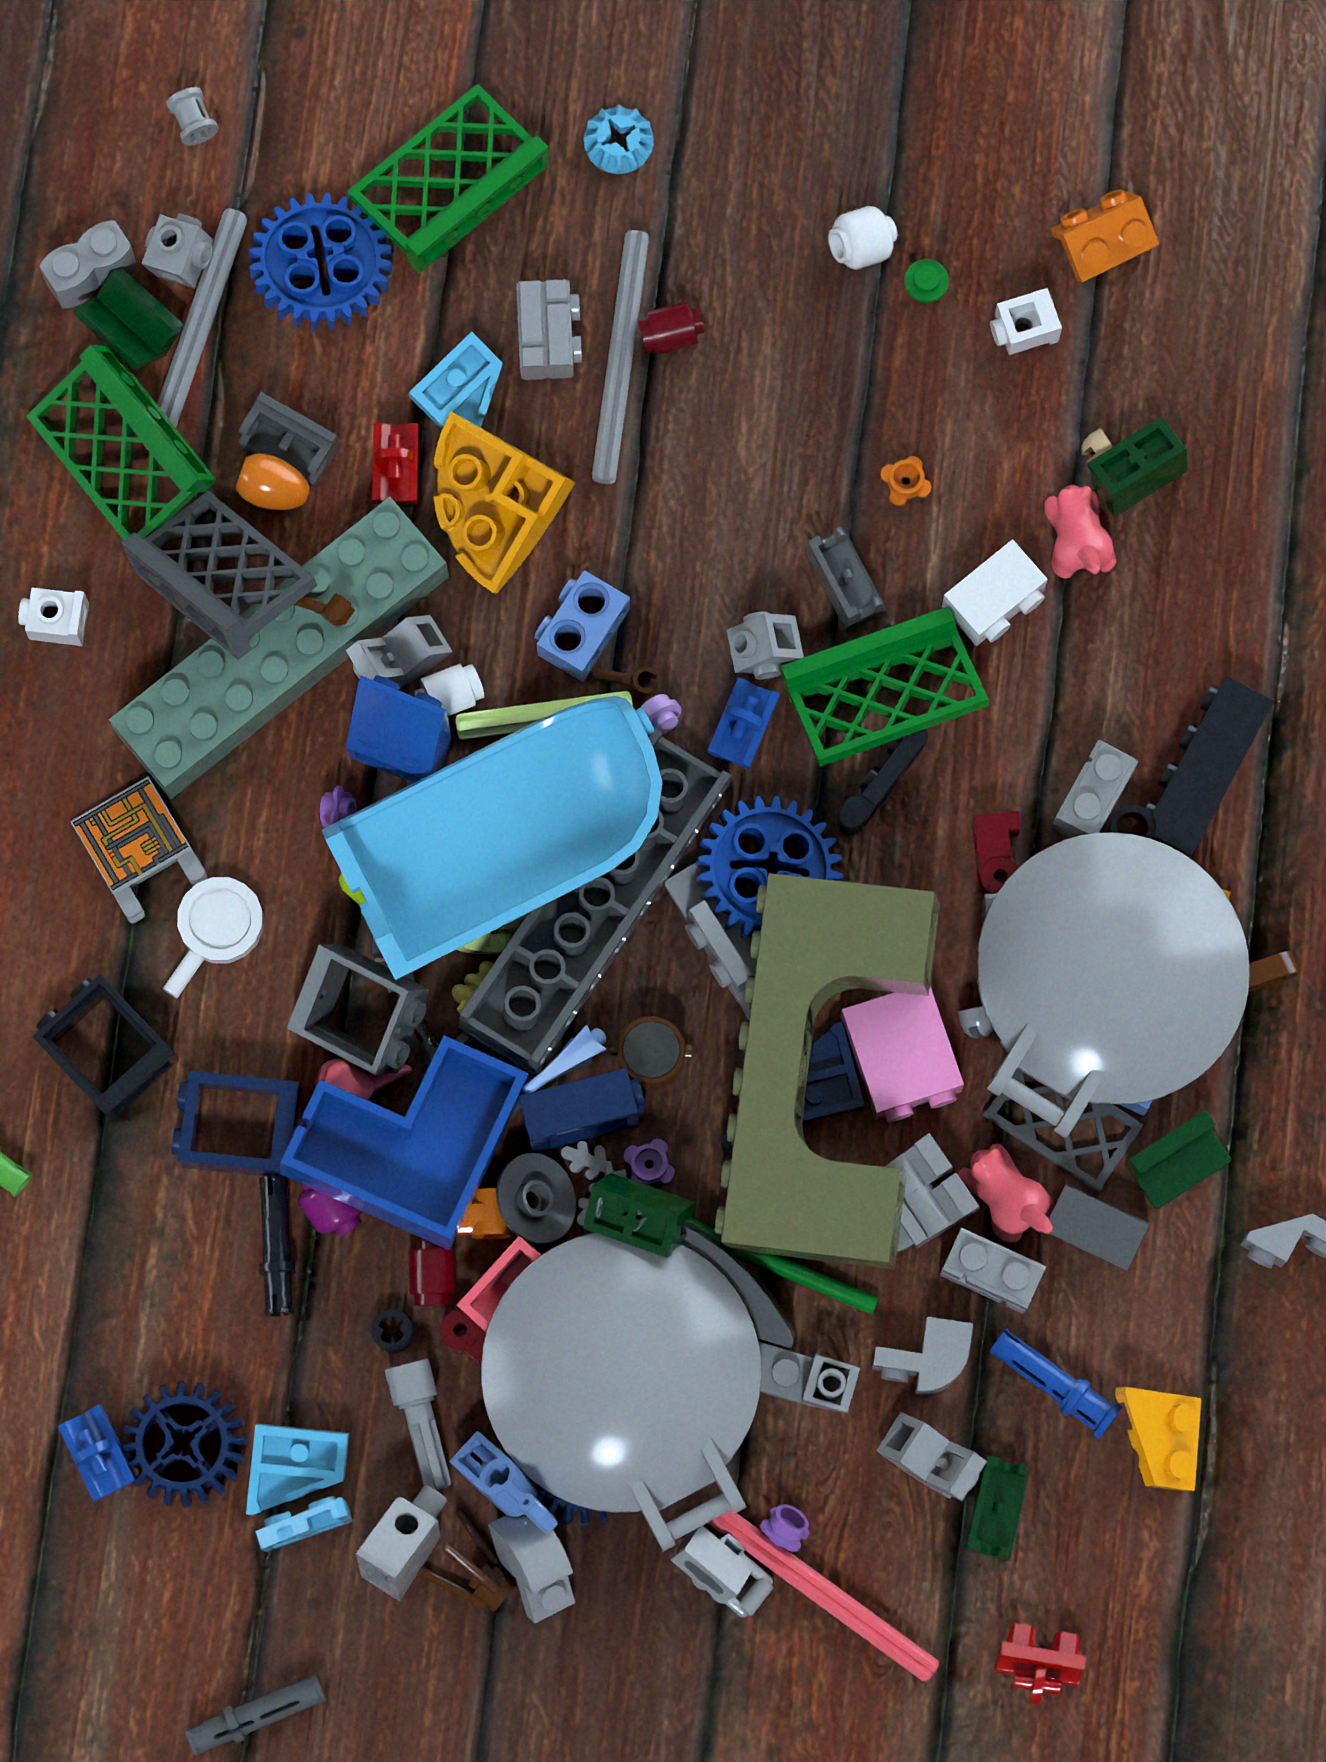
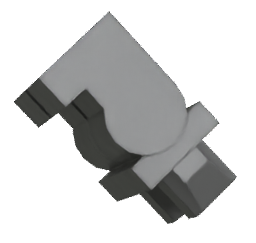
[885,1133,980,1253]

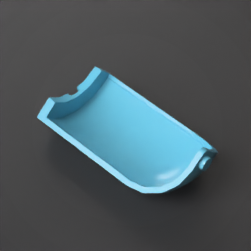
[322,696,663,980]

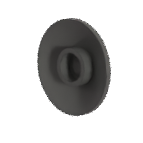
[496,1153,576,1244]

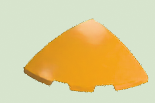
[433,412,576,594]

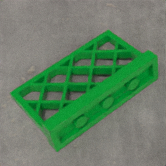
[347,84,549,274]
[26,345,217,540]
[780,606,989,767]

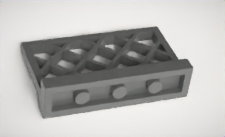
[121,491,317,660]

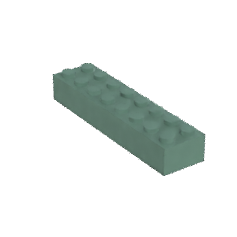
[109,497,449,799]

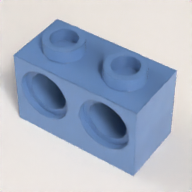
[534,570,630,682]

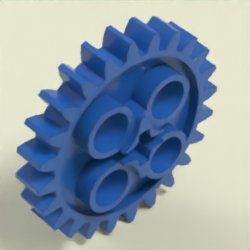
[249,193,392,331]
[695,796,843,939]

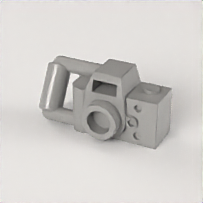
[671,1526,773,1618]

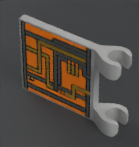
[70,776,208,924]

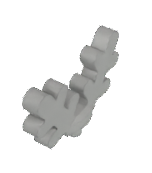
[561,1141,627,1226]

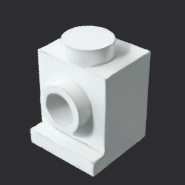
[990,288,1062,355]
[18,588,89,646]

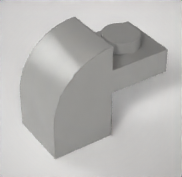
[346,615,453,688]
[871,1317,973,1395]
[876,1412,987,1501]
[488,1514,575,1623]

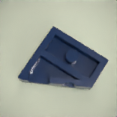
[802,1021,865,1124]

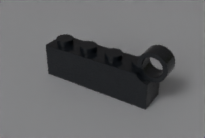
[1107,676,1275,859]

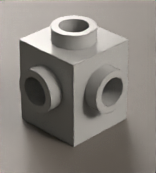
[142,214,213,289]
[727,612,804,680]

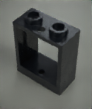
[32,974,179,1122]

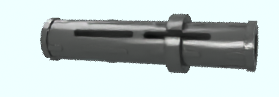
[184,1673,326,1757]

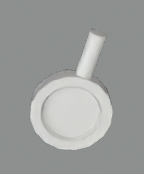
[163,877,264,999]

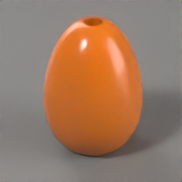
[236,454,310,510]

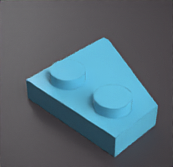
[408,332,503,429]
[246,1423,349,1515]
[256,1496,353,1552]

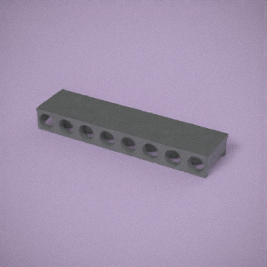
[457,728,731,1077]

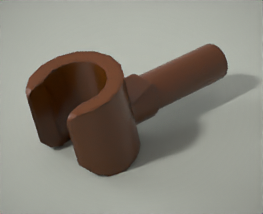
[293,593,355,627]
[593,667,658,698]

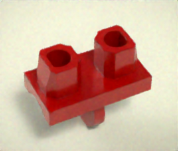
[372,423,419,504]
[995,1623,1086,1705]

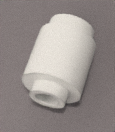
[414,664,484,716]

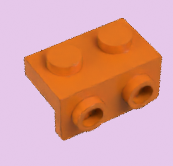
[1051,189,1160,283]

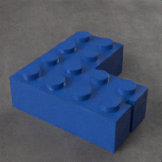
[280,1035,528,1250]

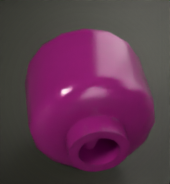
[298,1184,362,1236]

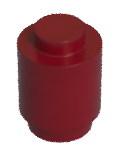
[637,301,705,355]
[408,1240,456,1306]

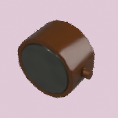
[610,1016,693,1090]

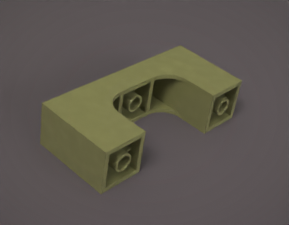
[715,873,940,1270]

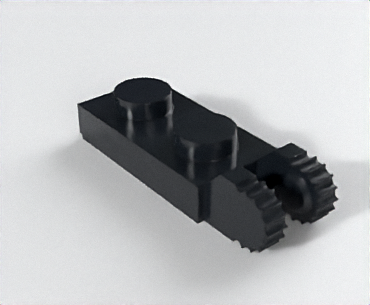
[838,730,928,836]

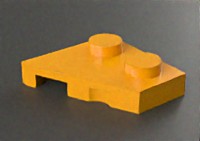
[1115,1387,1201,1492]

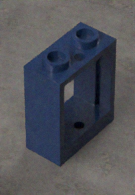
[519,1068,645,1153]
[171,1070,302,1179]

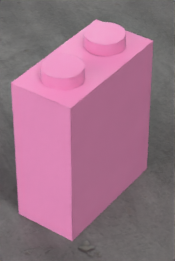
[840,987,964,1123]

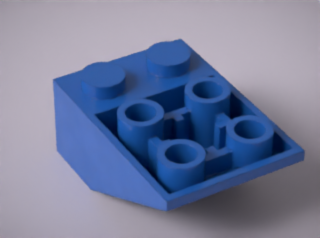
[346,675,452,783]

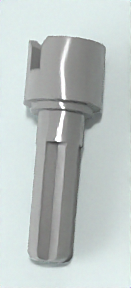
[385,1358,451,1490]

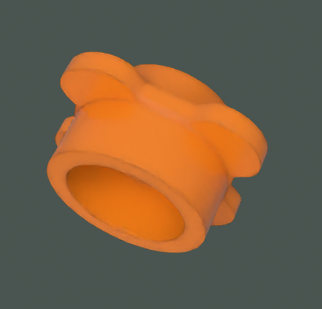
[881,456,931,506]

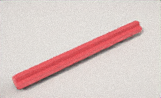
[707,1511,939,1682]

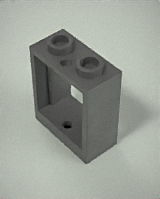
[287,944,430,1075]

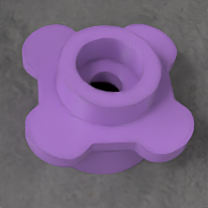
[320,786,357,828]
[624,1139,675,1185]
[760,1505,810,1552]

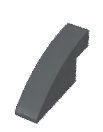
[681,1220,796,1348]

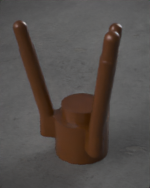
[417,1509,517,1612]

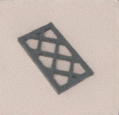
[983,1069,1143,1193]

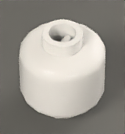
[829,206,897,270]

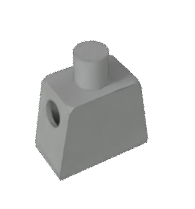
[356,1485,447,1601]

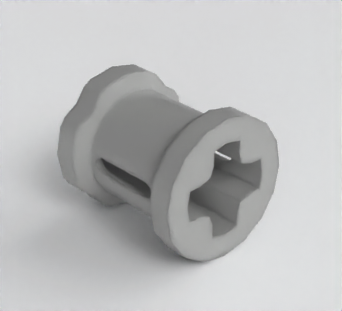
[166,87,219,146]

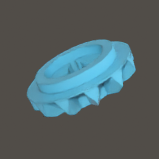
[584,104,654,174]

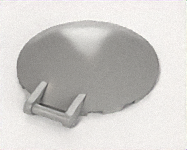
[977,832,1250,1138]
[481,1233,761,1552]

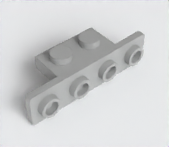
[664,863,757,1021]

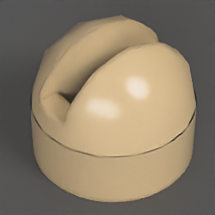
[1081,428,1113,463]

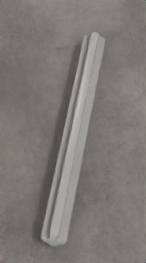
[144,209,247,452]
[592,230,649,484]

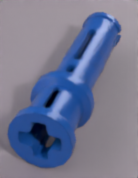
[989,1328,1123,1440]

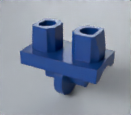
[707,677,780,770]
[58,1405,136,1501]

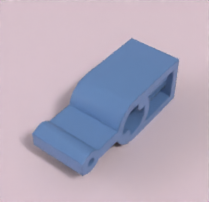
[449,1431,557,1533]

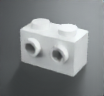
[942,539,1048,646]

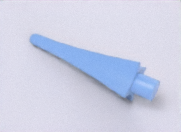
[522,1025,606,1094]

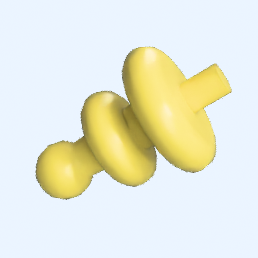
[451,961,494,1013]

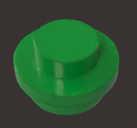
[904,259,949,303]

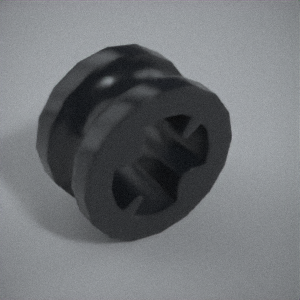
[371,1309,414,1353]

